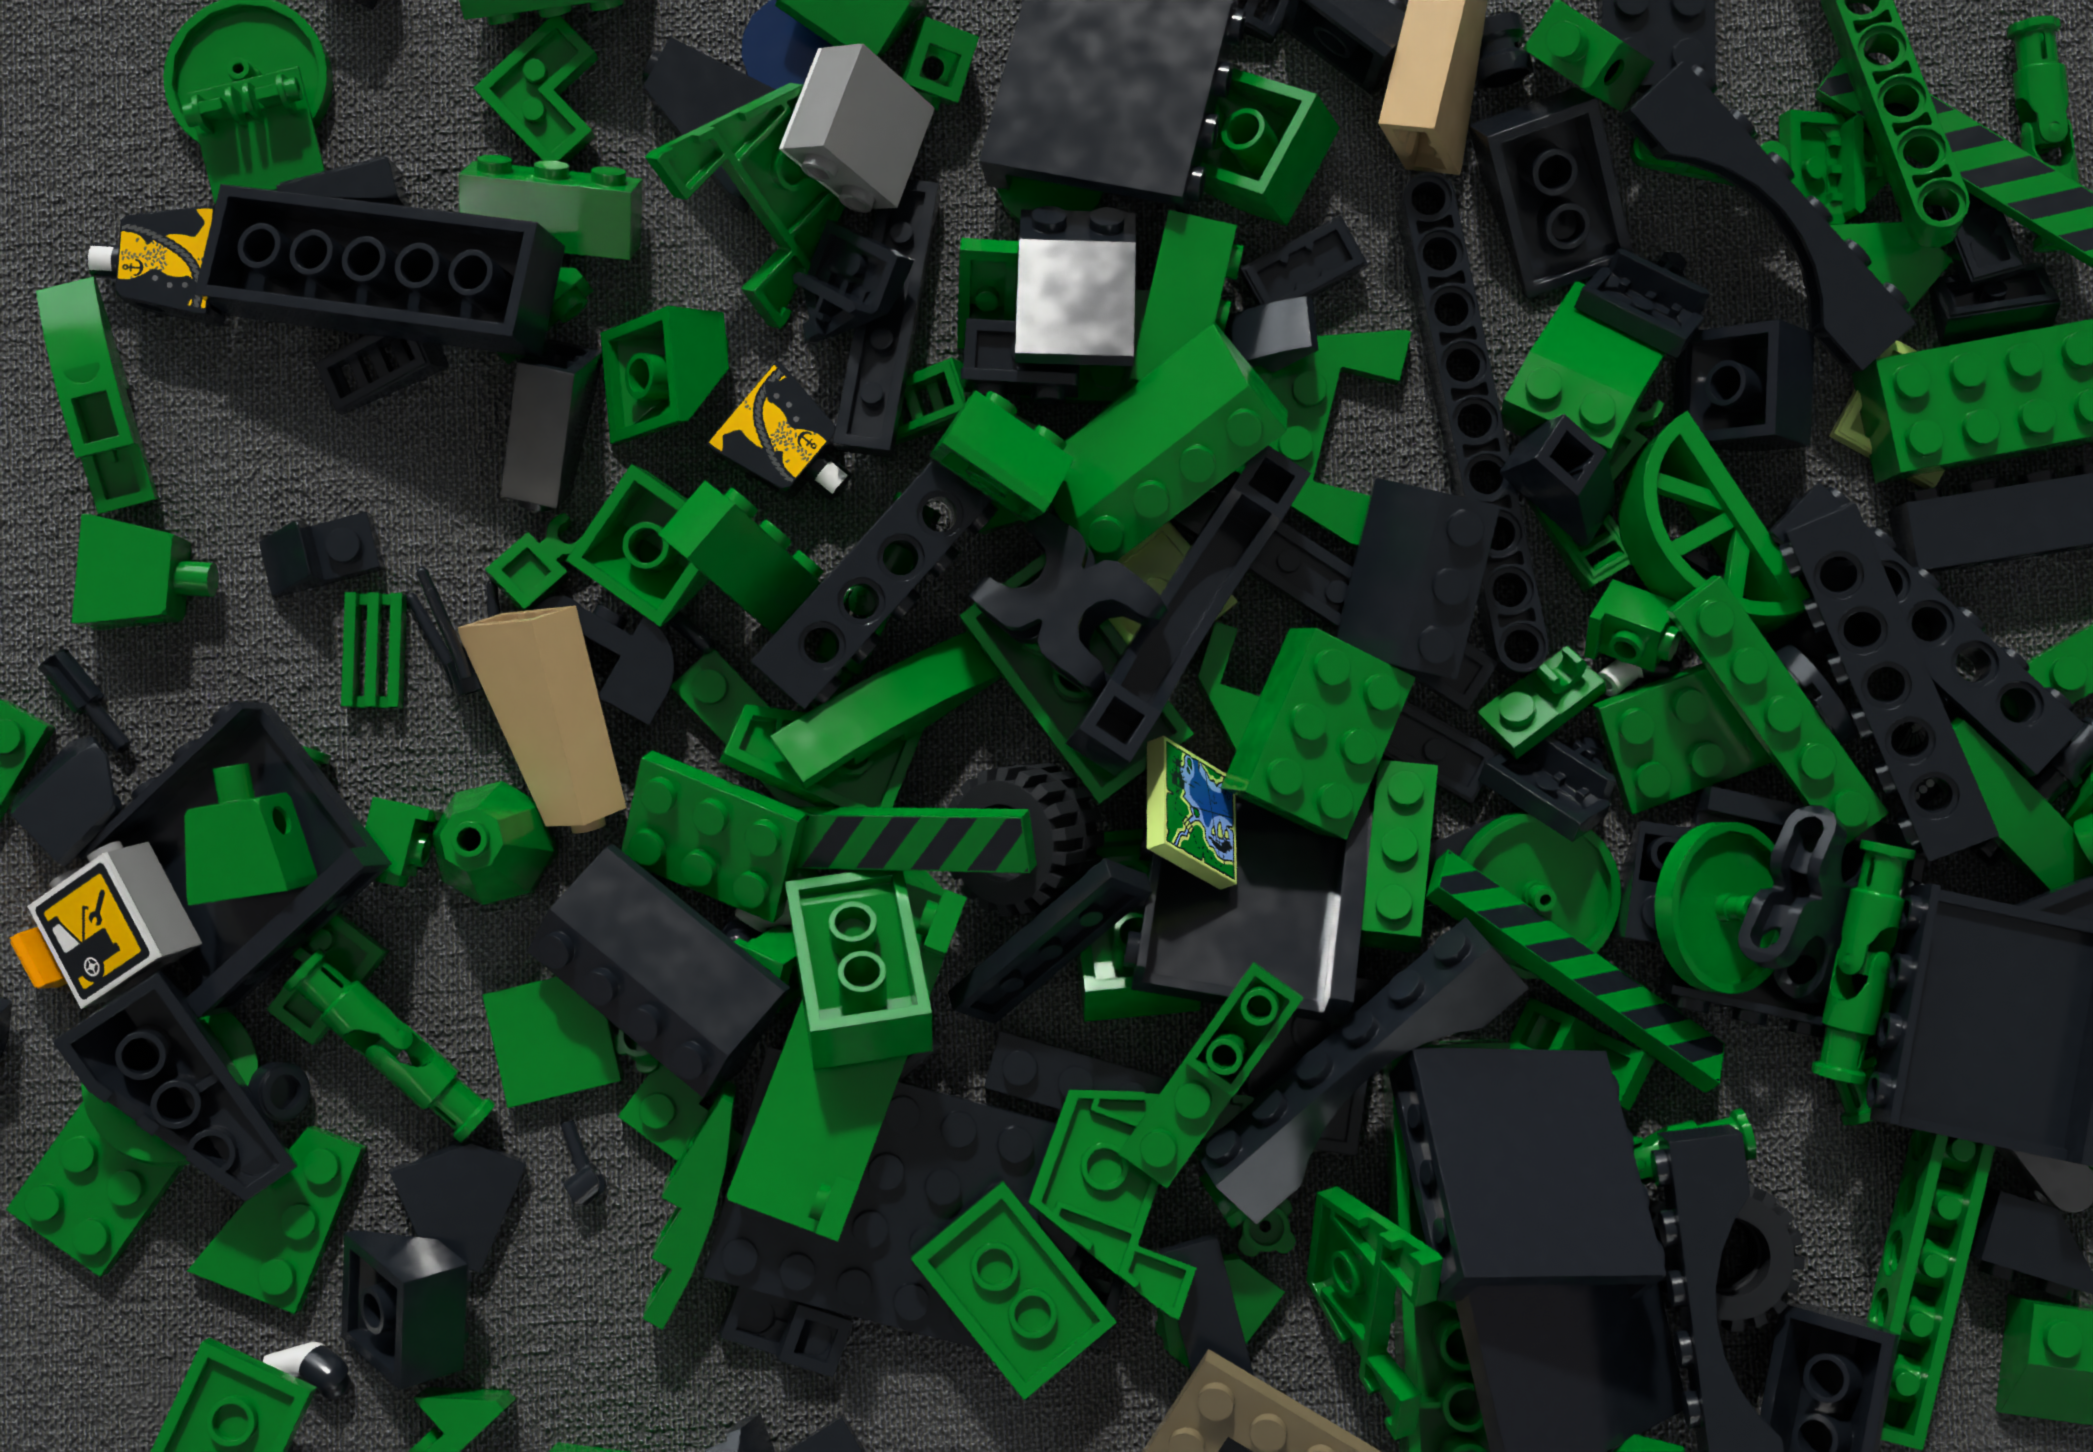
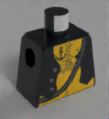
[88,206,225,327]
[706,360,852,500]

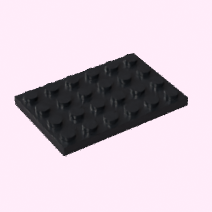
[703,1045,1078,1350]

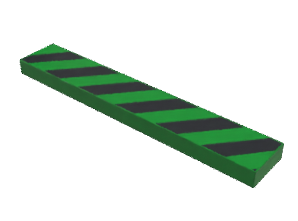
[1815,55,2093,268]
[791,806,1037,873]
[1426,849,1725,1093]

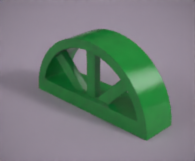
[1618,410,1811,634]

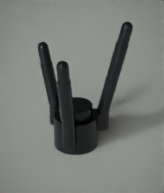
[406,567,500,697]

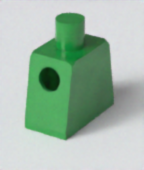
[1524,0,1655,112]
[71,514,219,630]
[184,763,318,905]

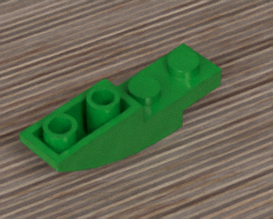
[36,277,159,514]
[1118,962,1304,1188]

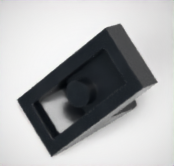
[259,512,385,598]

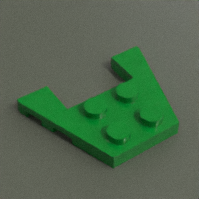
[645,83,845,329]
[1232,330,1412,548]
[1028,1089,1254,1321]
[1306,1186,1443,1440]

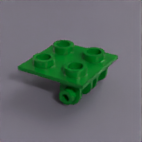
[182,66,325,205]

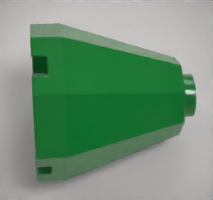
[431,781,558,905]

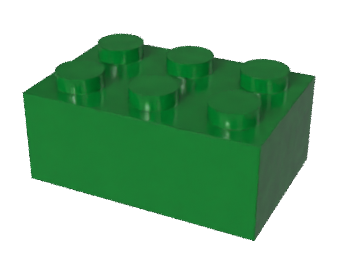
[1220,628,1416,839]

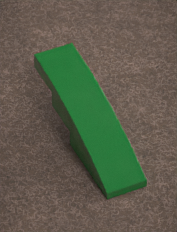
[770,631,1000,789]
[1932,717,2093,892]
[642,1081,737,1330]

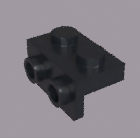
[960,318,1080,405]

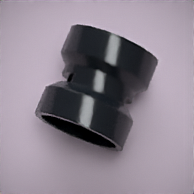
[1476,12,1534,88]

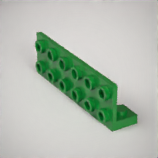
[727,870,967,1242]

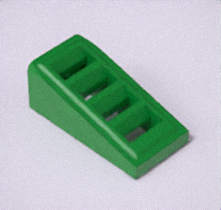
[895,357,973,445]
[1524,496,1631,592]

